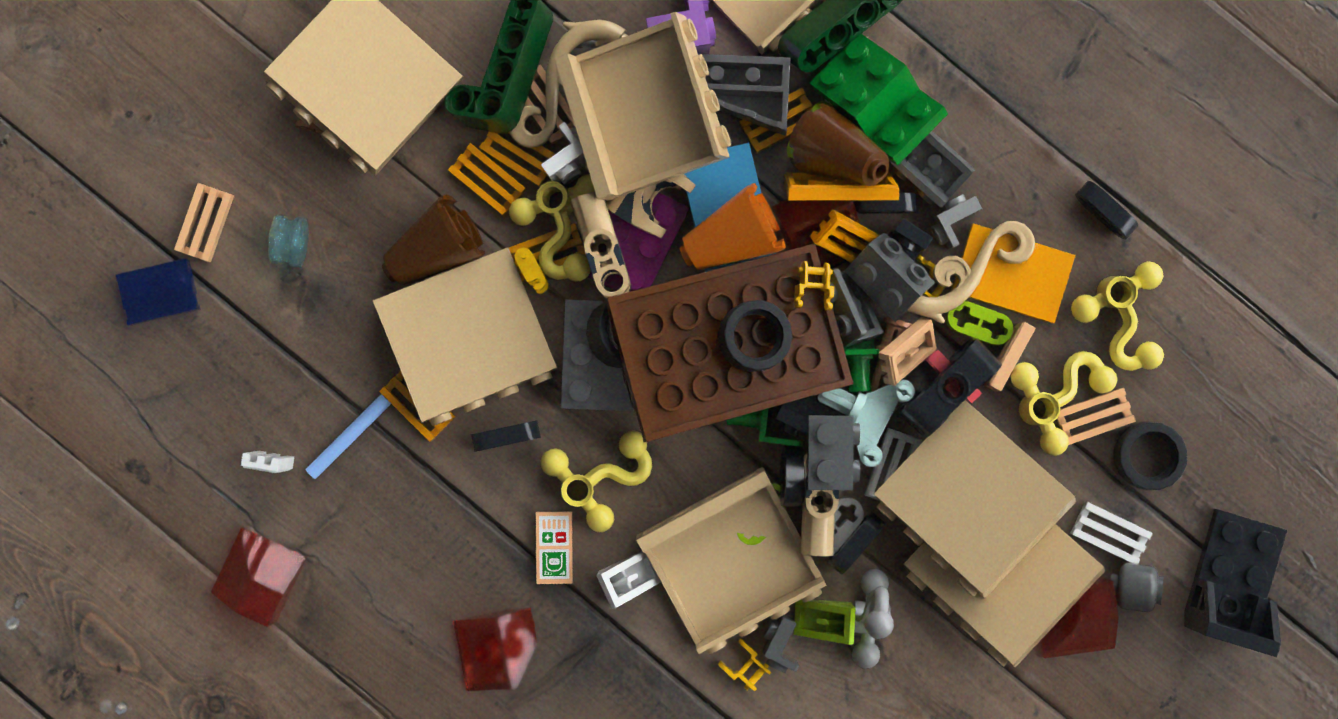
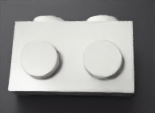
[541,122,586,186]

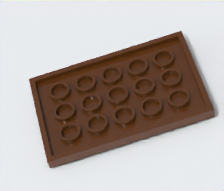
[605,244,853,442]

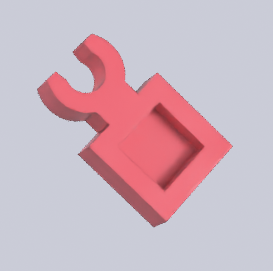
[925,350,982,404]

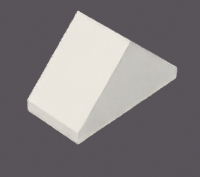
[597,551,661,609]

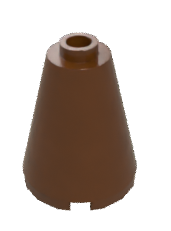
[789,104,889,186]
[382,194,485,285]

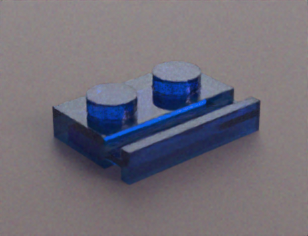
[116,258,201,326]

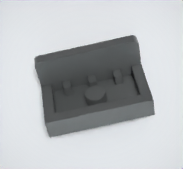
[889,131,975,208]
[845,233,935,322]
[830,269,883,348]
[807,415,860,490]

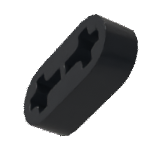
[1075,181,1138,240]
[849,193,917,214]
[471,420,541,452]
[780,445,804,508]
[827,511,885,574]

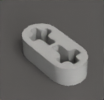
[820,497,864,557]

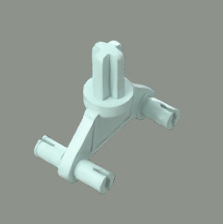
[818,379,915,467]

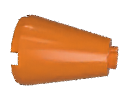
[679,183,786,270]

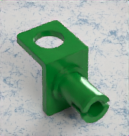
[844,339,879,392]
[727,407,804,447]

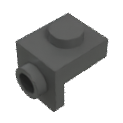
[762,615,800,673]

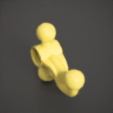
[509,174,595,282]
[1071,261,1164,371]
[1010,351,1117,456]
[540,430,652,532]

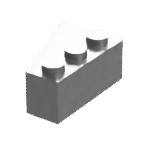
[698,54,790,136]
[561,299,634,411]

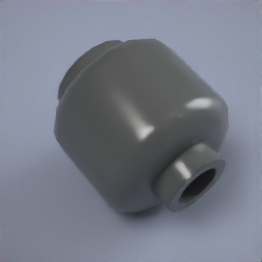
[1110,563,1164,612]

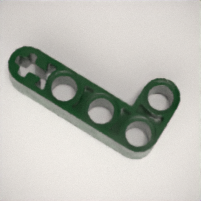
[445,0,553,133]
[778,0,903,72]

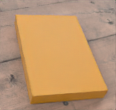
[784,172,899,201]
[950,223,1076,324]

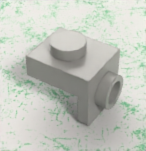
[931,194,982,250]

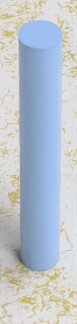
[305,394,391,479]

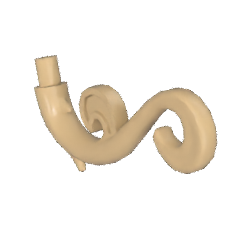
[510,19,628,148]
[907,221,1035,324]

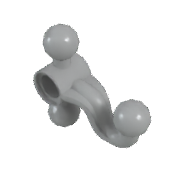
[852,569,894,669]

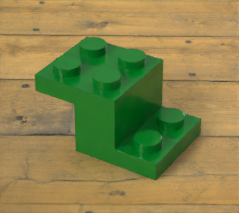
[809,34,948,166]

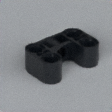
[897,338,1002,438]

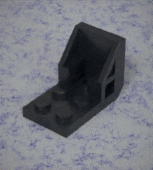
[1184,509,1287,657]

